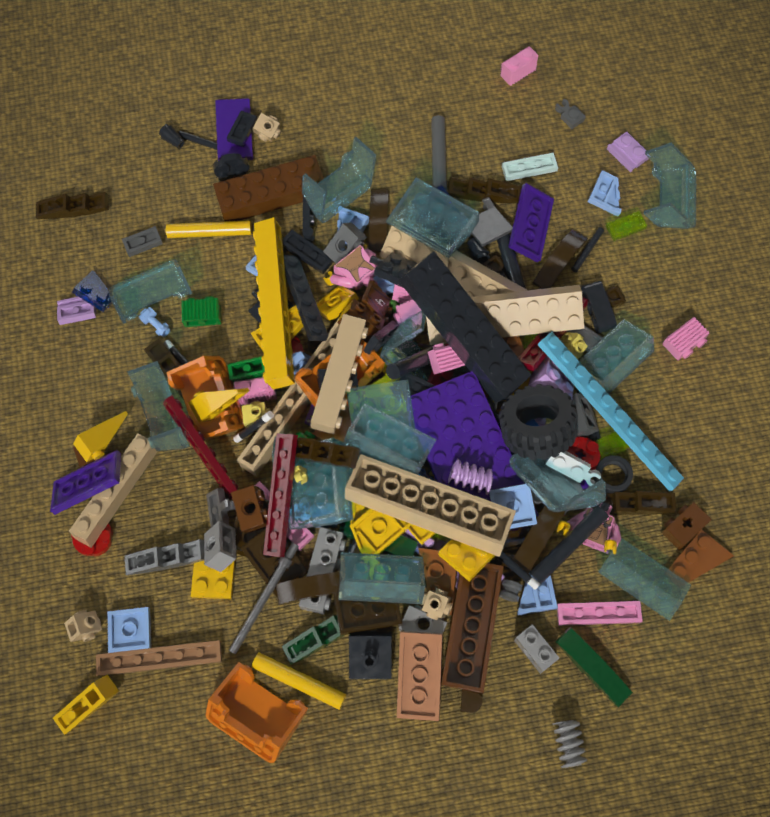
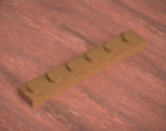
[96,640,222,676]

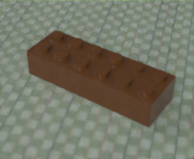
[213,155,327,222]
[441,563,503,694]

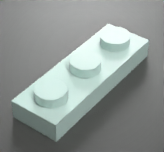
[502,153,558,181]

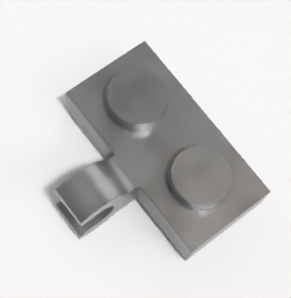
[206,488,235,527]

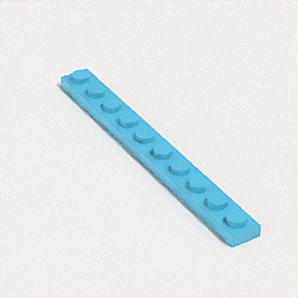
[537,332,684,491]

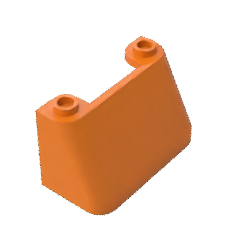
[295,339,385,407]
[166,356,245,445]
[206,662,308,763]

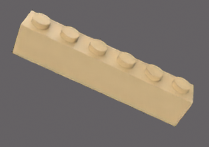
[311,314,368,434]
[69,433,158,547]

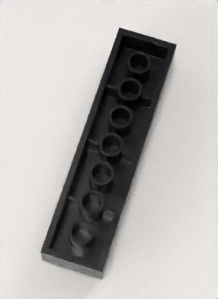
[398,251,531,402]

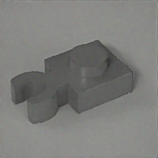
[555,99,586,129]

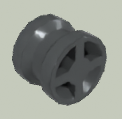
[499,580,523,602]

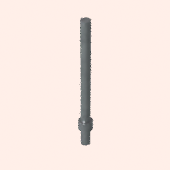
[229,542,299,654]

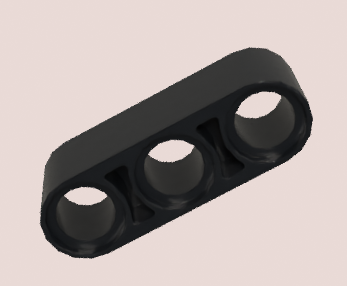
[581,281,617,334]

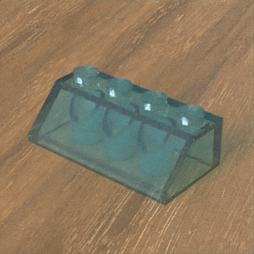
[579,319,654,394]
[343,403,436,475]
[598,538,691,621]
[339,552,425,604]

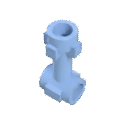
[138,307,170,337]

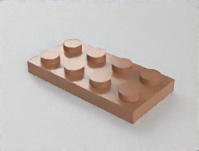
[397,631,443,721]

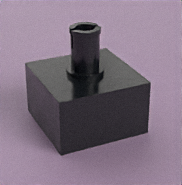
[349,632,392,679]

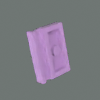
[607,132,651,172]
[57,294,96,325]

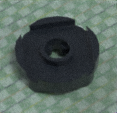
[213,153,249,182]

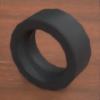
[594,455,633,494]

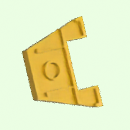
[350,509,436,586]

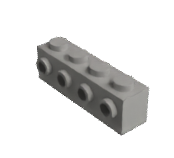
[299,527,347,615]

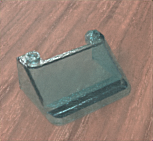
[509,453,606,512]

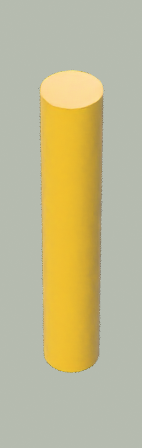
[166,221,252,238]
[252,652,347,710]

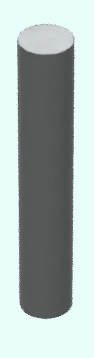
[431,115,447,194]

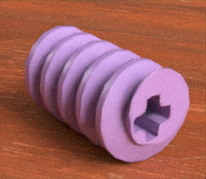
[448,459,493,495]

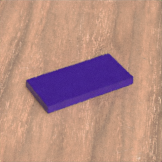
[215,99,253,161]
[508,183,554,262]
[50,450,121,515]

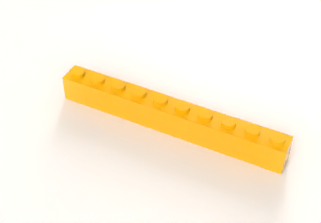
[253,217,295,390]

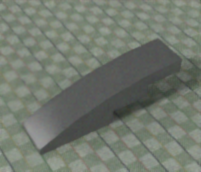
[125,539,204,576]

